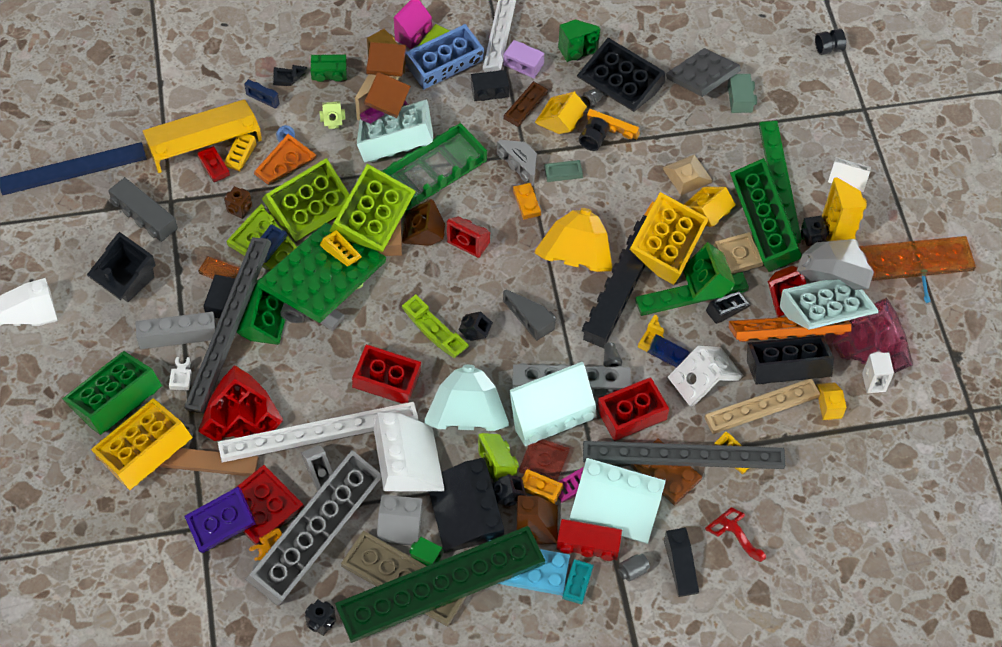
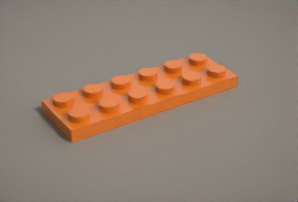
[728,317,851,342]

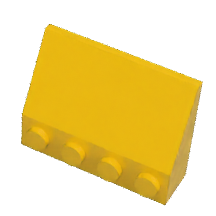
[629,192,709,285]
[91,398,193,490]

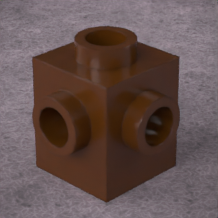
[224,186,252,219]

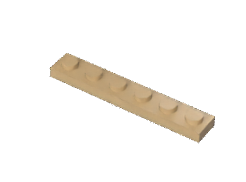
[705,379,820,434]

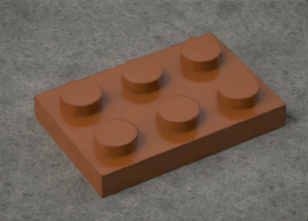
[630,438,702,506]

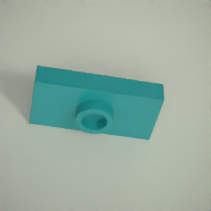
[562,559,594,605]

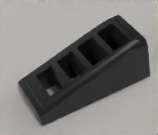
[706,291,750,324]

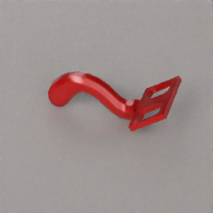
[705,507,766,562]

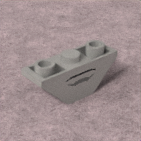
[497,140,537,186]

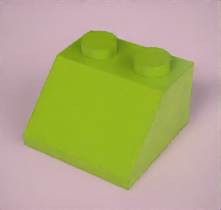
[478,433,519,483]

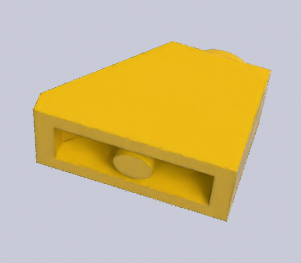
[816,382,847,420]

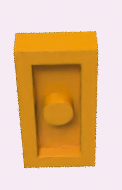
[513,183,541,220]
[522,469,564,504]

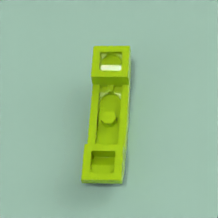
[402,294,469,358]

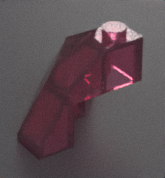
[832,298,913,373]

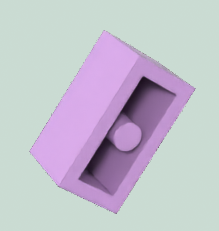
[503,40,544,78]

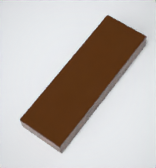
[503,81,548,127]

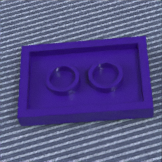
[184,487,256,553]

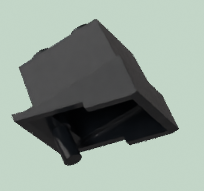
[87,232,156,302]

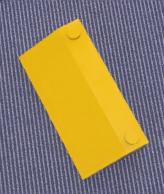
[142,99,262,173]

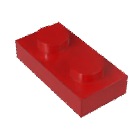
[197,146,230,183]

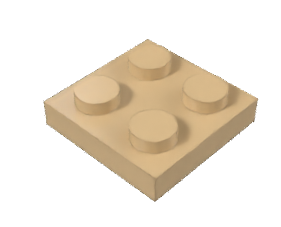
[714,232,763,274]

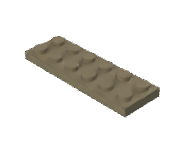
[341,530,467,627]

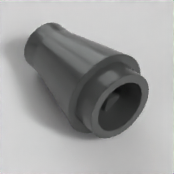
[581,88,605,108]
[603,342,622,367]

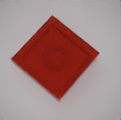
[519,439,570,482]

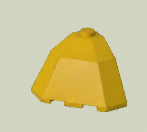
[535,208,612,272]

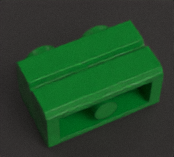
[311,54,347,82]

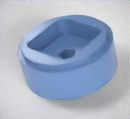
[276,125,295,142]

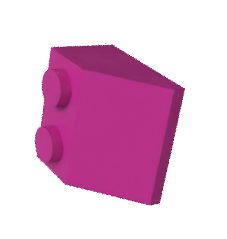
[394,0,433,49]

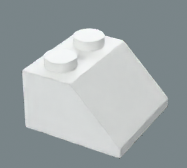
[828,157,871,192]

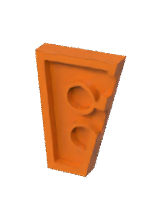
[254,134,317,185]

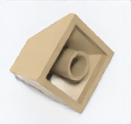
[663,154,713,196]

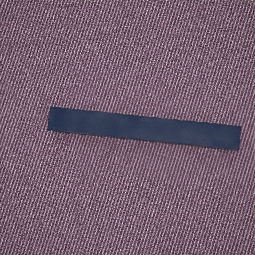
[0,142,147,196]

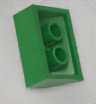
[683,242,736,301]
[236,278,285,345]

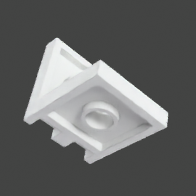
[668,346,743,406]

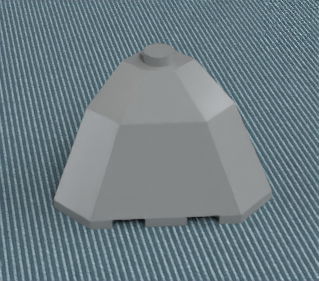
[797,239,874,290]

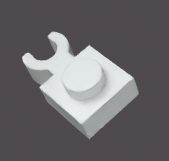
[169,357,192,390]

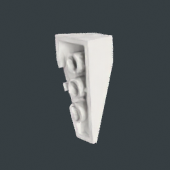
[0,278,58,326]

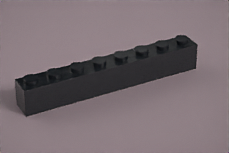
[582,215,647,348]

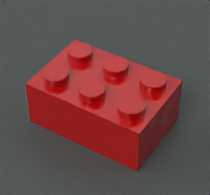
[352,344,421,404]
[597,377,669,441]

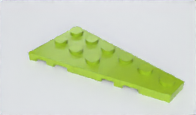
[226,203,297,271]

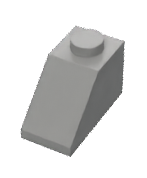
[301,445,333,491]

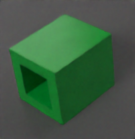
[409,536,443,566]

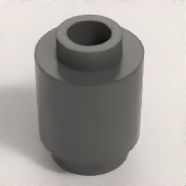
[618,554,650,582]

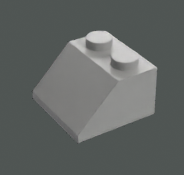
[377,495,423,546]

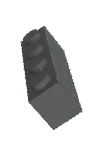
[108,177,178,242]

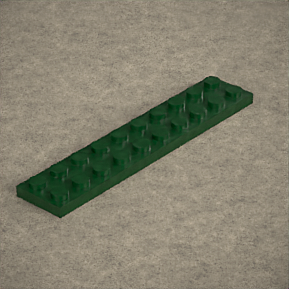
[335,526,545,643]

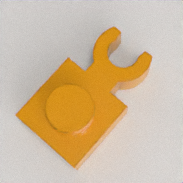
[249,528,282,561]

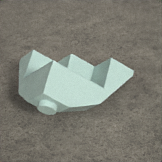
[424,364,509,431]

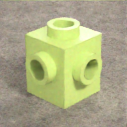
[319,101,346,129]

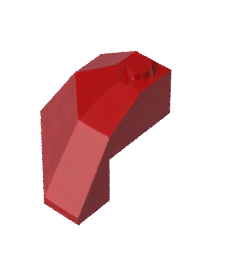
[198,365,283,441]

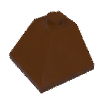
[402,199,445,246]
[517,496,558,544]

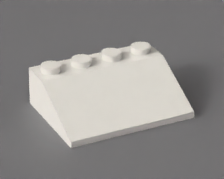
[374,413,444,491]

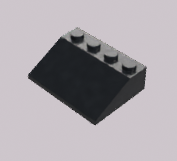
[577,38,666,112]
[428,457,504,553]

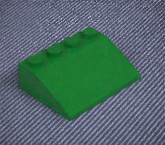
[62,351,162,435]

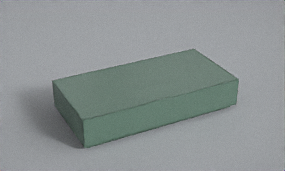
[544,160,583,182]

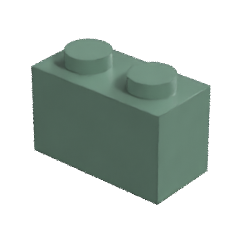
[727,74,757,113]

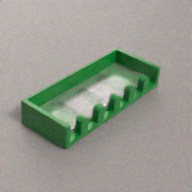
[380,123,487,212]

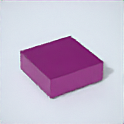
[360,107,384,124]

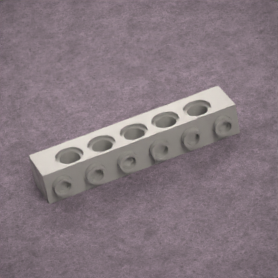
[512,363,631,397]

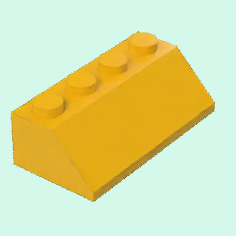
[822,177,867,242]

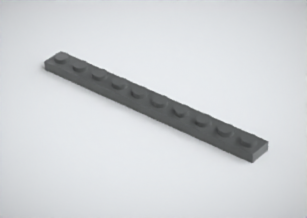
[184,237,271,414]
[583,441,786,469]

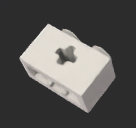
[862,352,894,393]

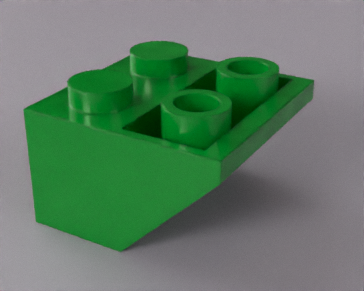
[558,19,600,62]

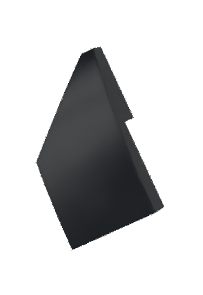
[273,65,307,86]

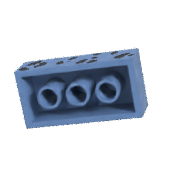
[405,24,484,90]

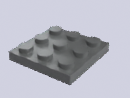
[666,48,741,97]

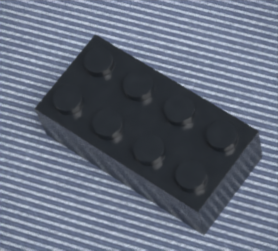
[746,335,834,385]

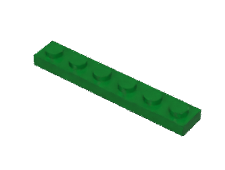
[635,272,749,316]

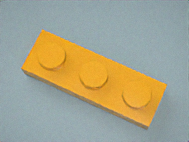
[587,109,640,139]

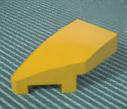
[638,315,664,355]

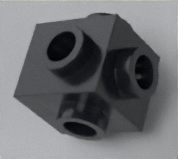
[801,215,829,246]
[458,311,493,341]
[492,474,526,507]
[305,599,336,636]

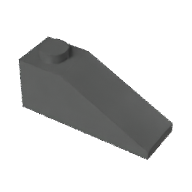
[503,289,556,341]

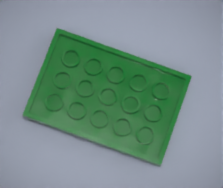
[257,222,386,323]

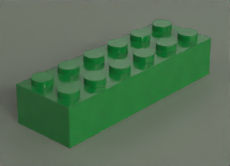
[730,158,802,272]

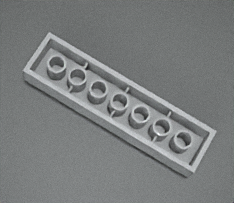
[245,450,382,606]

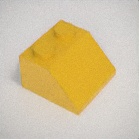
[535,91,587,134]
[683,187,736,227]

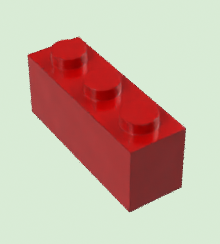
[557,519,622,561]

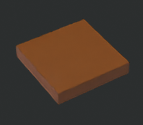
[366,42,406,77]
[364,72,411,118]

